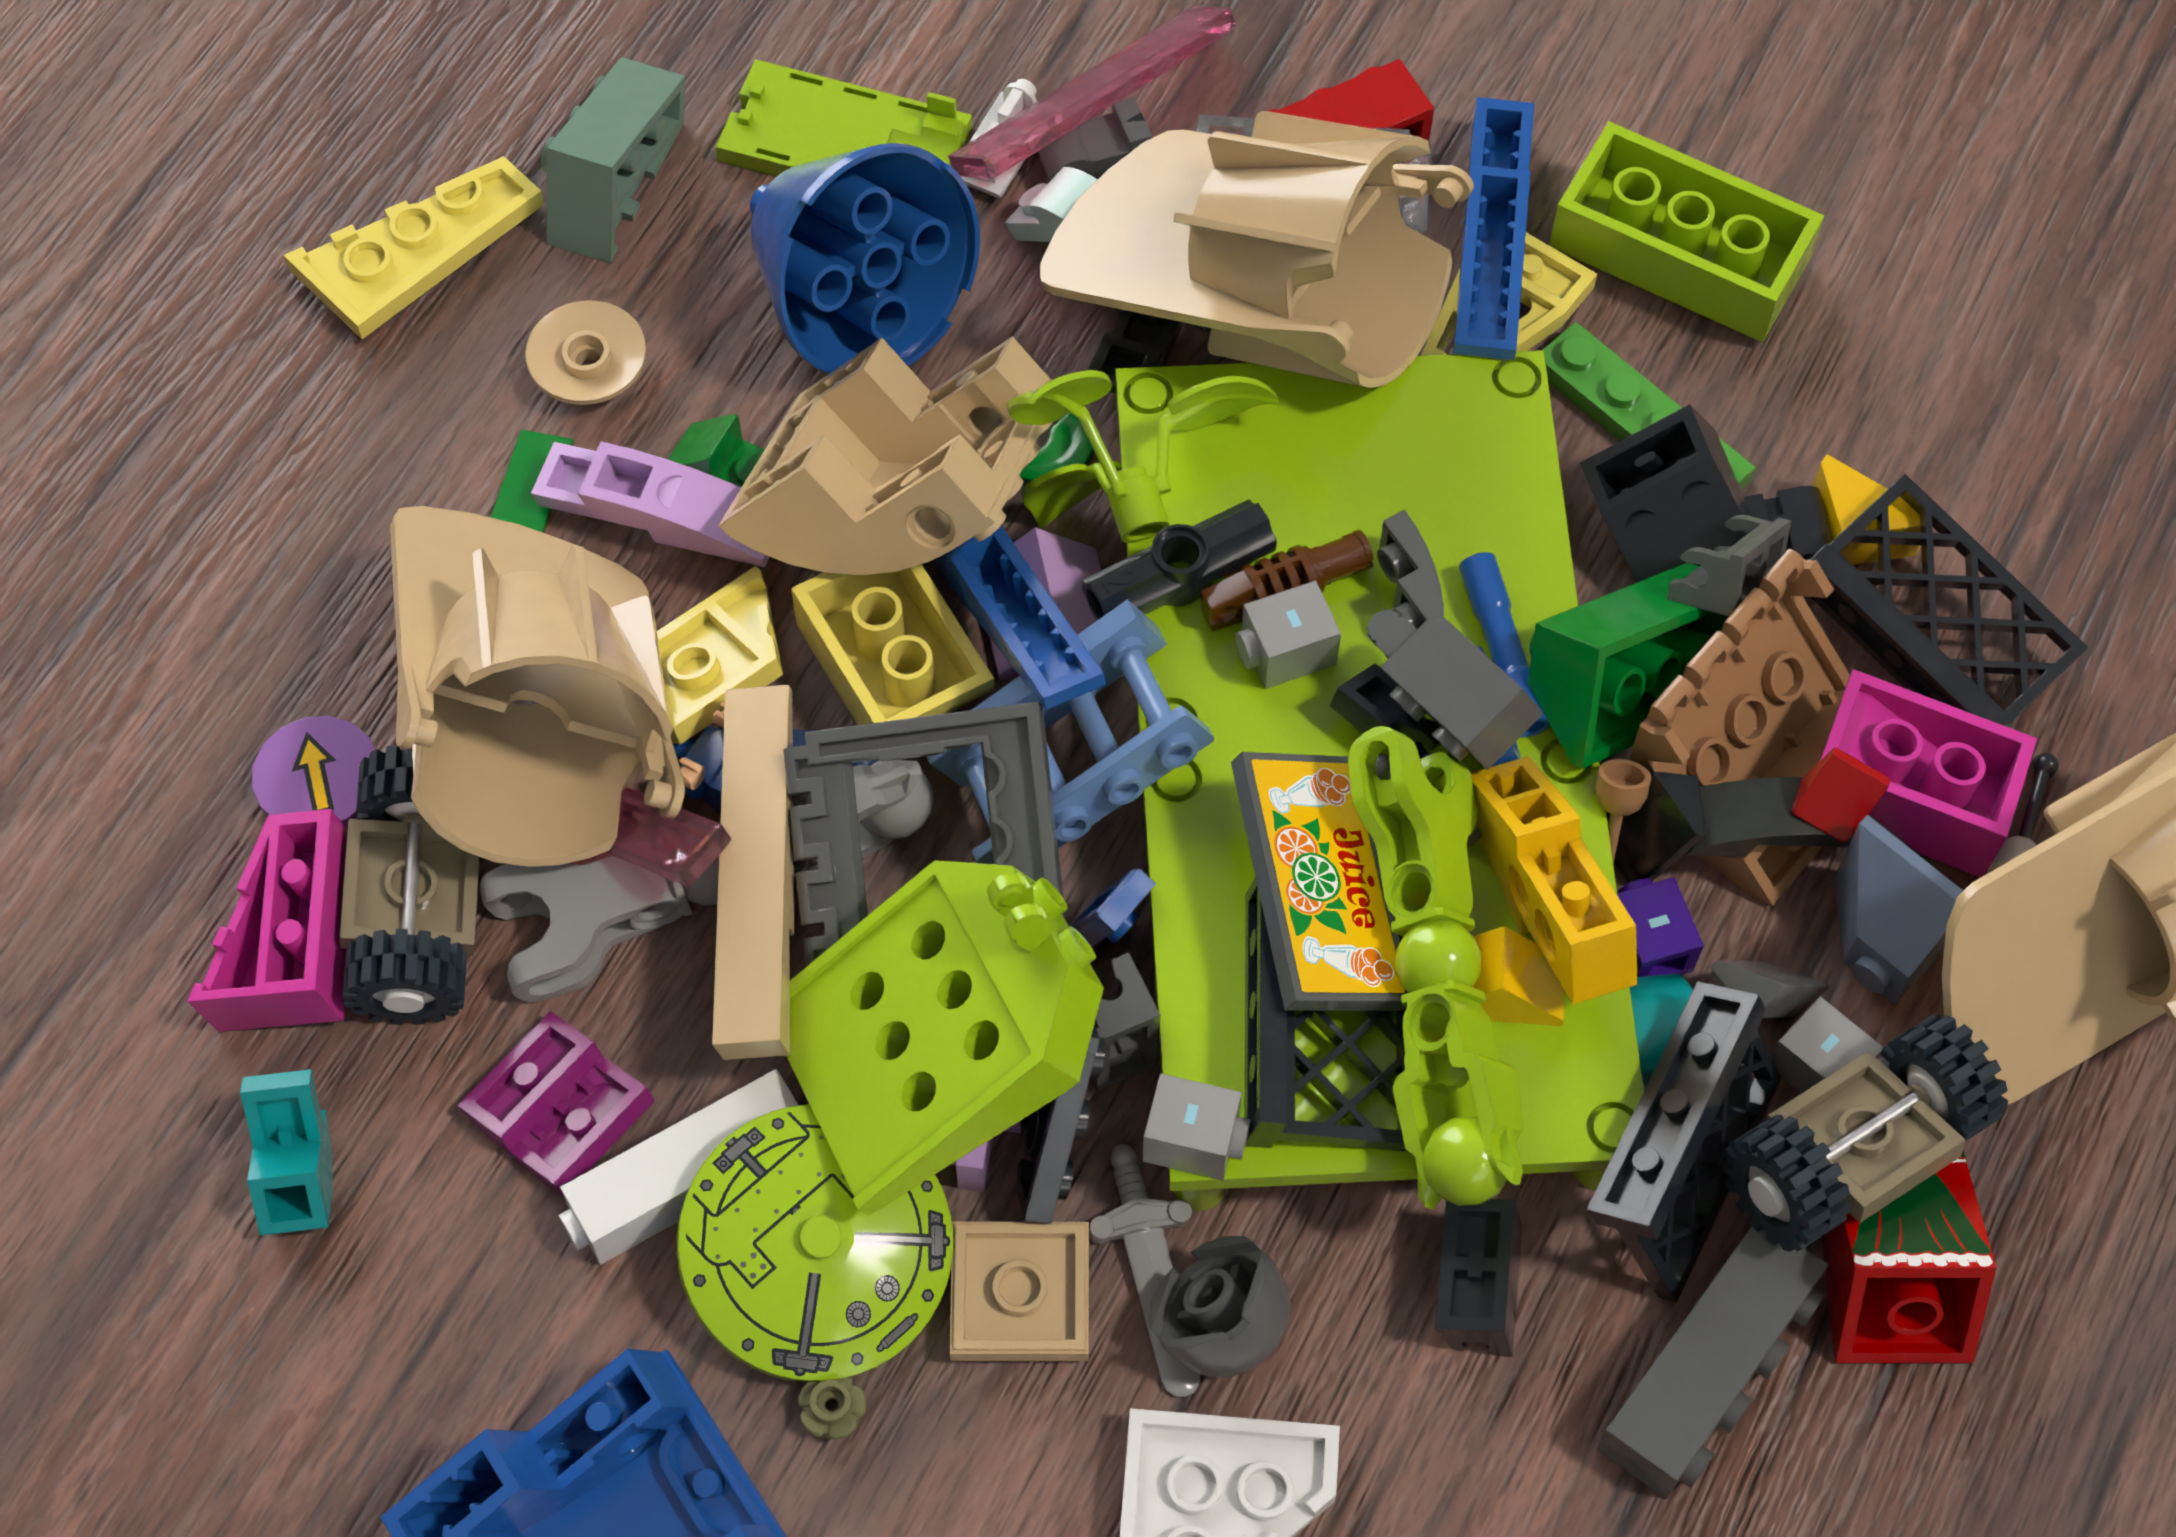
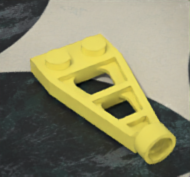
[1421,232,1597,355]

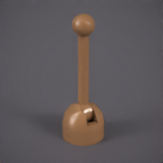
[1595,759,1651,864]

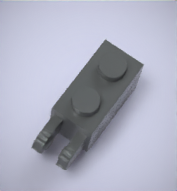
[1366,608,1544,771]

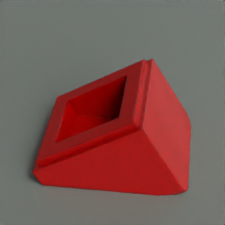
[1792,747,1891,842]

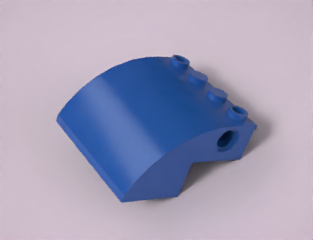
[380,1349,787,1537]

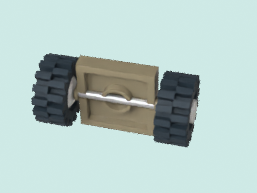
[340,745,479,1025]
[1722,1014,2008,1252]

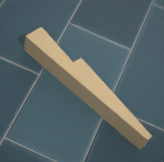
[712,685,794,1060]

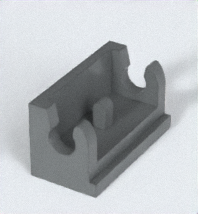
[1667,515,1791,616]
[1091,953,1161,1092]

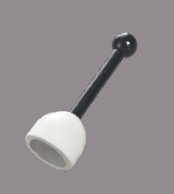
[1987,753,2059,873]

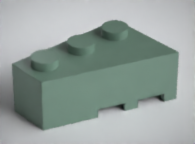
[541,57,685,264]

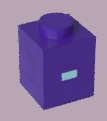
[1617,877,1704,977]

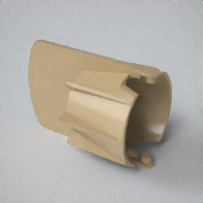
[1040,111,1474,388]
[390,506,685,867]
[1942,733,2176,1104]

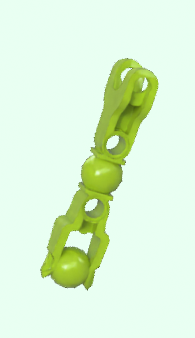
[1348,726,1523,1209]

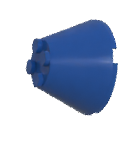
[750,143,980,373]

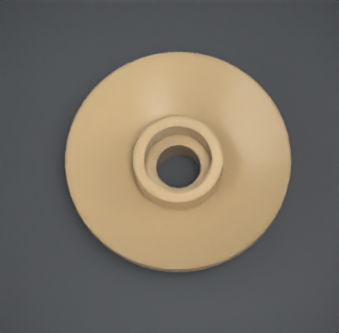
[525,300,646,405]

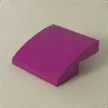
[457,1011,655,1197]

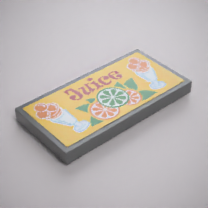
[1231,752,1409,1011]

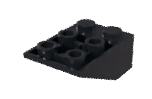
[1580,404,1752,583]

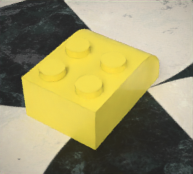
[791,564,994,725]

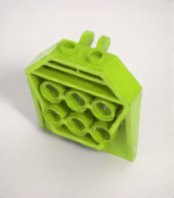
[786,860,1104,1216]

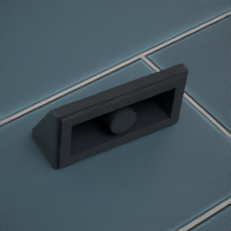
[1607,772,1706,882]

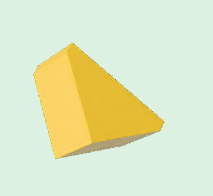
[1812,454,1921,565]
[1473,926,1564,1026]

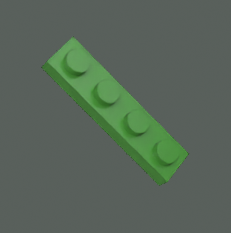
[1543,322,1756,489]

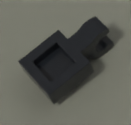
[1329,663,1441,759]

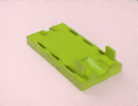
[716,59,972,176]

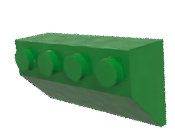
[1528,563,1729,769]

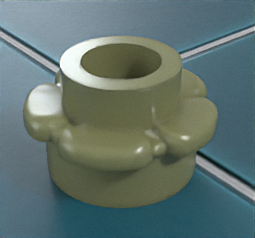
[798,1377,867,1440]

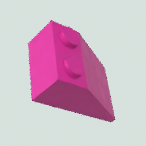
[1820,669,2037,878]

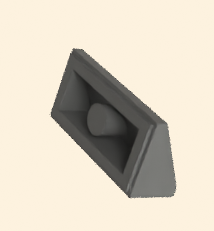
[1710,960,1829,1018]

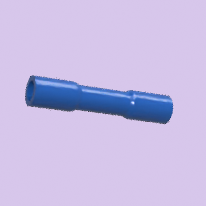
[1459,552,1550,738]

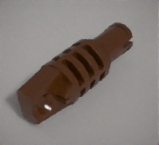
[1200,529,1374,631]

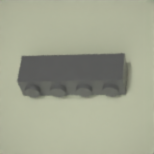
[1597,1227,1829,1499]

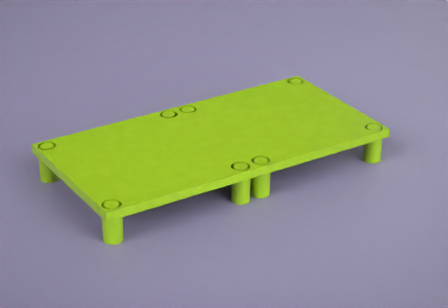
[1115,350,1644,1211]

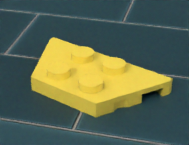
[657,566,783,745]

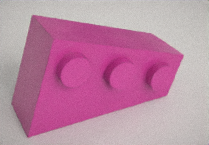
[187,809,348,1032]

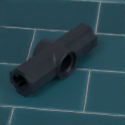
[1082,499,1277,621]

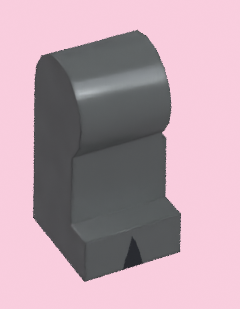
[1035,97,1152,182]

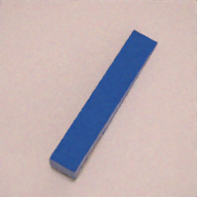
[1453,97,1534,360]
[931,526,1106,710]

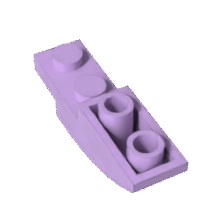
[531,441,770,567]

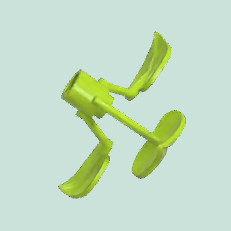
[1006,370,1280,543]

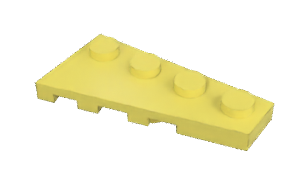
[283,156,545,339]

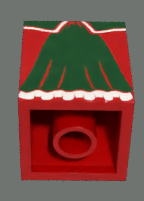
[1822,1151,1996,1363]

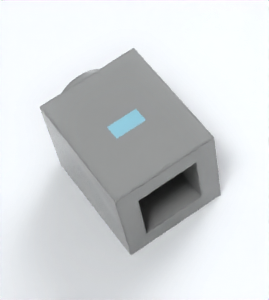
[1235,580,1341,689]
[1771,996,1883,1094]
[1143,1073,1251,1181]

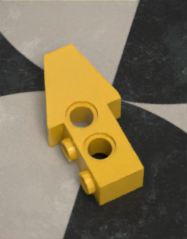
[1471,756,1637,1004]

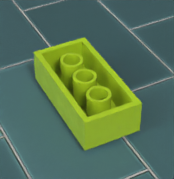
[1549,121,1825,342]

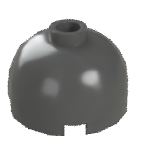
[1148,1236,1291,1378]

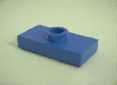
[1071,868,1156,947]

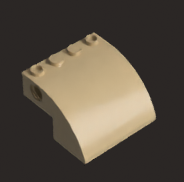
[718,336,1053,575]

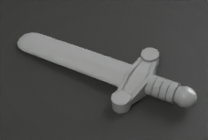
[1089,1144,1200,1397]

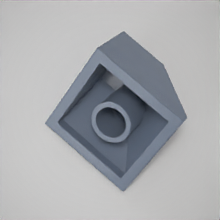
[1833,815,1963,1004]

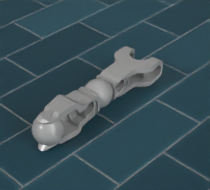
[479,759,934,1003]

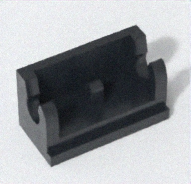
[1435,1199,1523,1357]

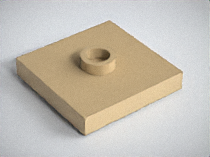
[950,1221,1089,1361]

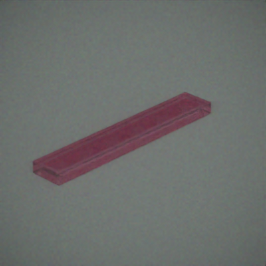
[948,6,1236,179]

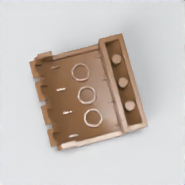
[1630,549,1850,906]

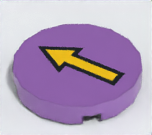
[252,716,375,829]

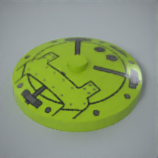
[677,1104,953,1383]

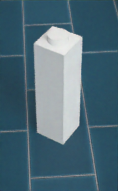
[558,1068,799,1265]

